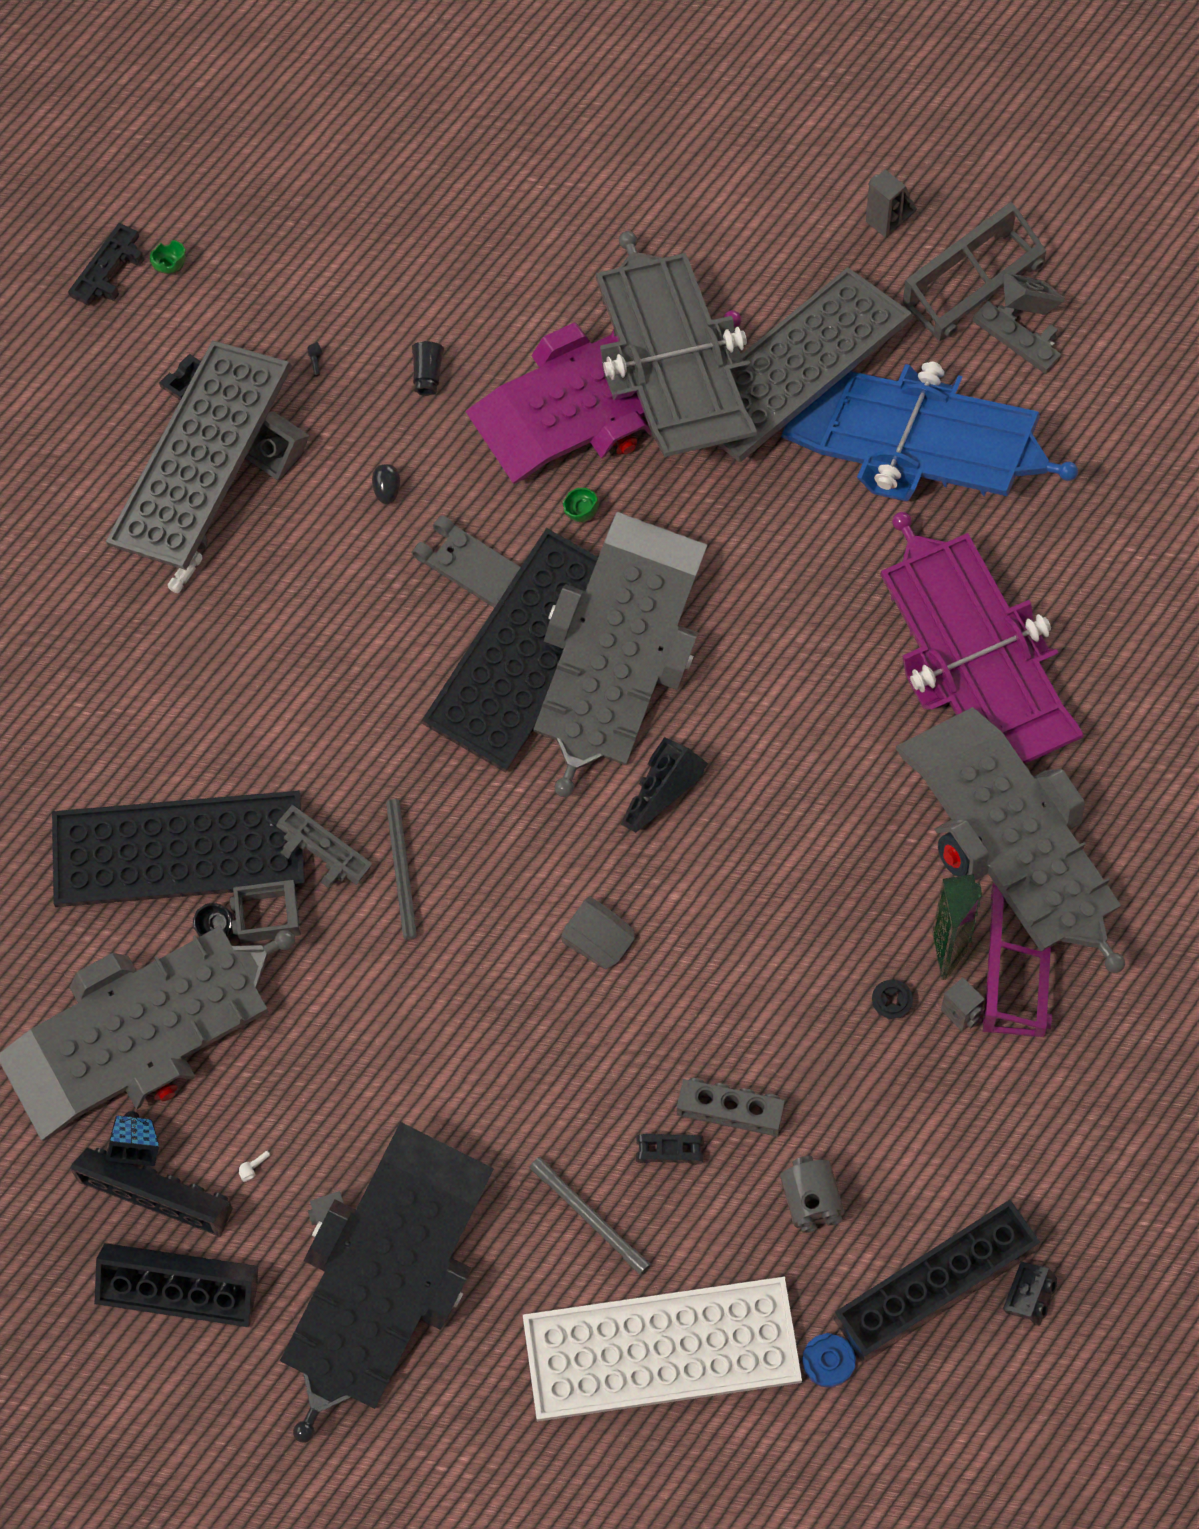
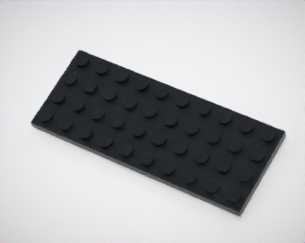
[421,527,598,773]
[52,790,305,907]

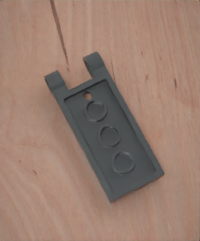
[411,515,521,608]

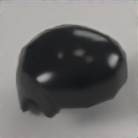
[193,903,233,937]

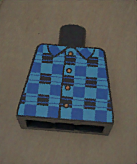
[105,1111,159,1166]

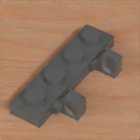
[972,301,1061,374]
[276,805,372,888]

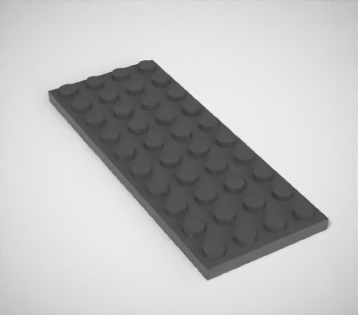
[718,267,913,462]
[106,340,293,570]

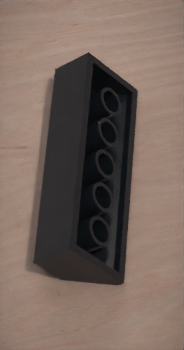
[70,1148,233,1237]
[94,1243,259,1327]

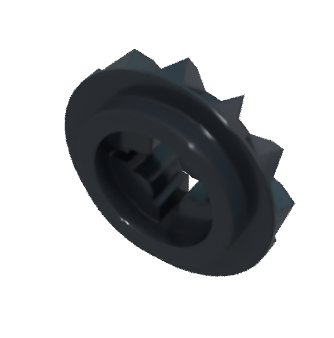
[872,980,913,1020]

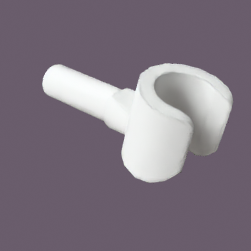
[239,1151,270,1182]

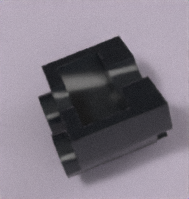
[159,354,201,400]

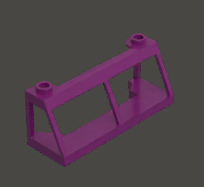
[982,882,1052,1037]

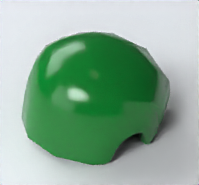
[150,240,186,274]
[562,488,599,523]

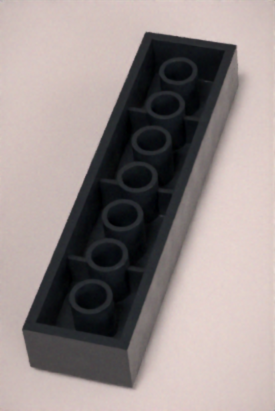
[833,1199,1041,1364]

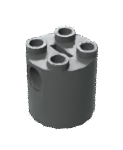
[780,1156,844,1233]

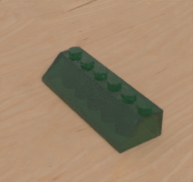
[932,874,982,980]

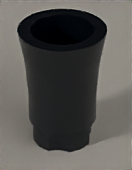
[412,341,444,396]

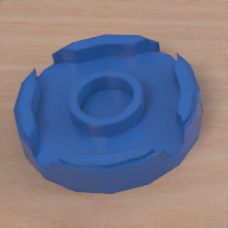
[802,1333,856,1388]

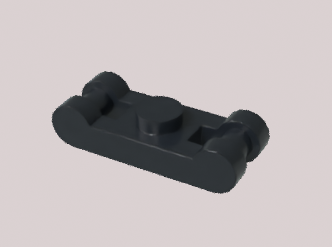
[636,1134,704,1165]

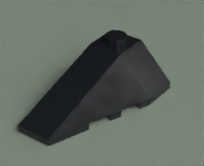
[621,737,708,833]

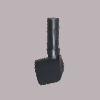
[307,342,323,376]

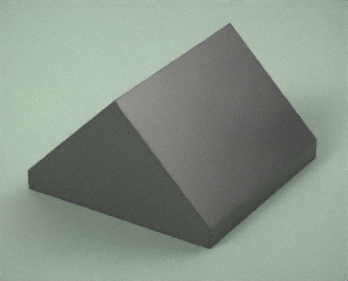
[1003,272,1065,315]

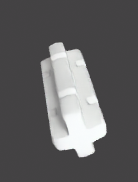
[168,551,202,593]

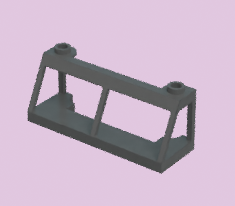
[903,202,1046,341]

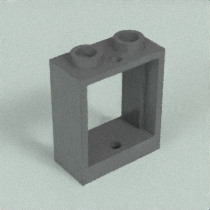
[230,880,301,943]

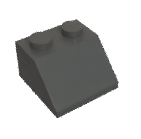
[245,411,310,480]

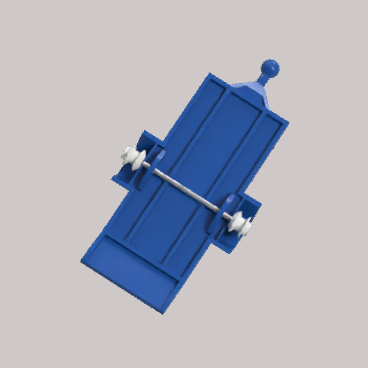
[781,362,1078,501]

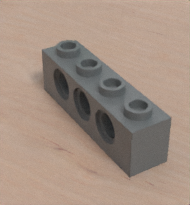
[676,1078,785,1137]

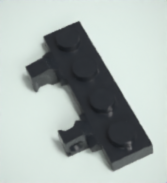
[68,223,145,306]

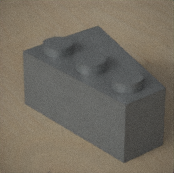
[866,169,917,238]

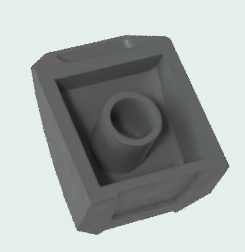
[561,896,634,969]

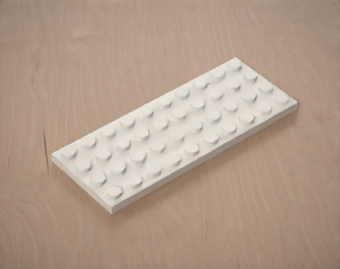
[523,1277,802,1422]

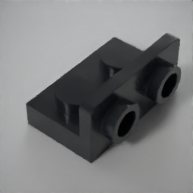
[1003,1261,1057,1326]

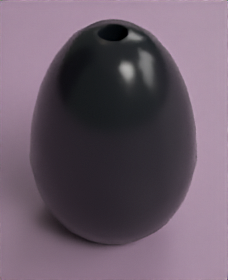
[372,464,400,504]

